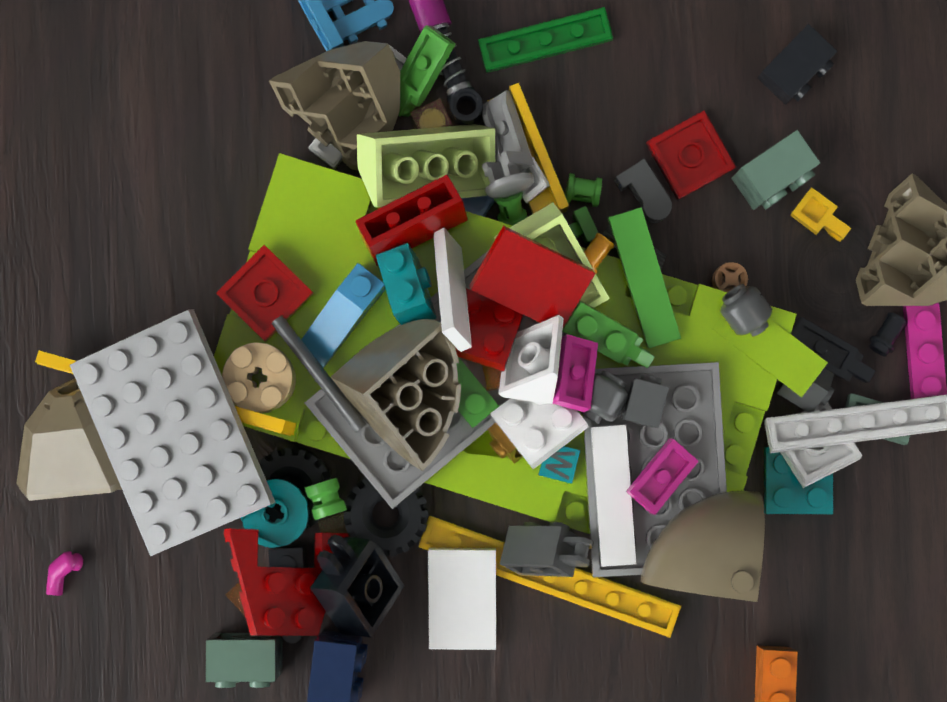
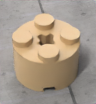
[222,343,296,413]

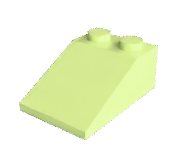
[494,202,610,308]

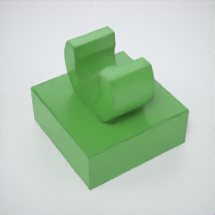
[569,206,598,245]

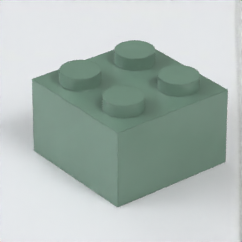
[731,130,820,211]
[206,633,283,688]

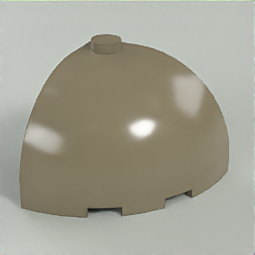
[331,319,461,471]
[640,491,765,602]

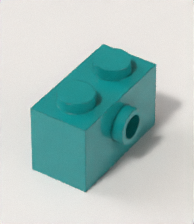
[376,243,437,325]

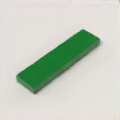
[478,7,613,73]

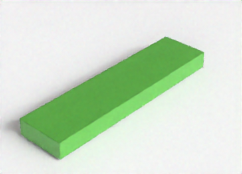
[607,207,681,349]

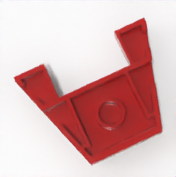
[224,528,348,636]

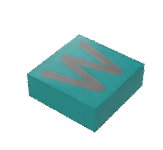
[538,446,580,484]

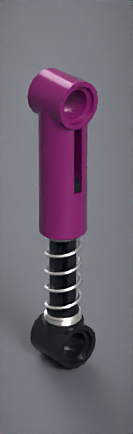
[408,0,483,125]

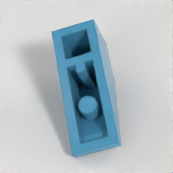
[301,263,386,368]

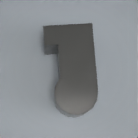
[614,159,672,223]

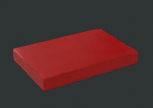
[469,225,596,328]

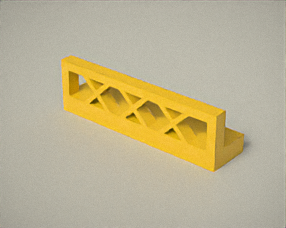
[487,83,569,214]

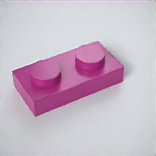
[553,334,598,412]
[626,438,699,515]

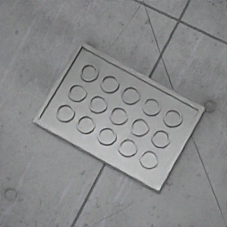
[70,309,276,556]
[583,362,727,577]

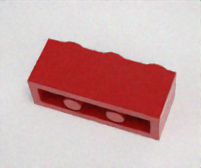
[355,174,468,266]

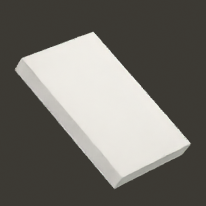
[428,548,496,650]

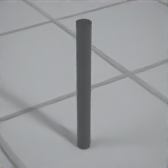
[271,315,367,432]

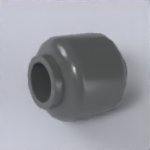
[720,284,772,336]
[581,370,629,424]

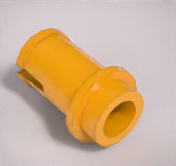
[584,233,615,274]

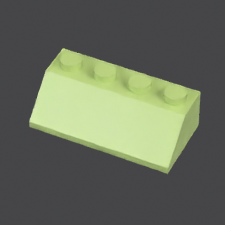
[357,124,496,208]

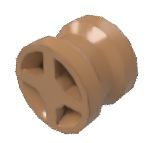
[711,262,748,292]

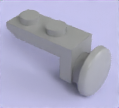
[482,90,534,198]

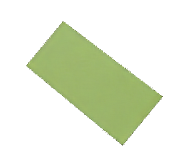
[712,316,828,398]

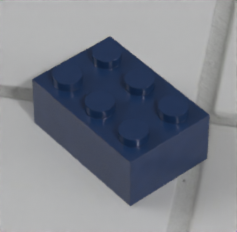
[307,630,368,702]

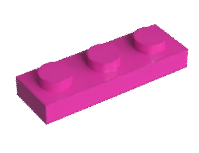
[903,303,947,399]

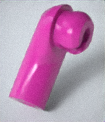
[46,551,83,596]

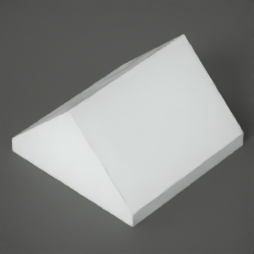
[499,315,564,404]

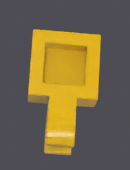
[790,187,851,242]

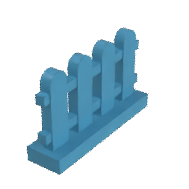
[298,0,394,51]

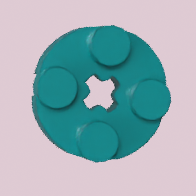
[241,479,310,548]

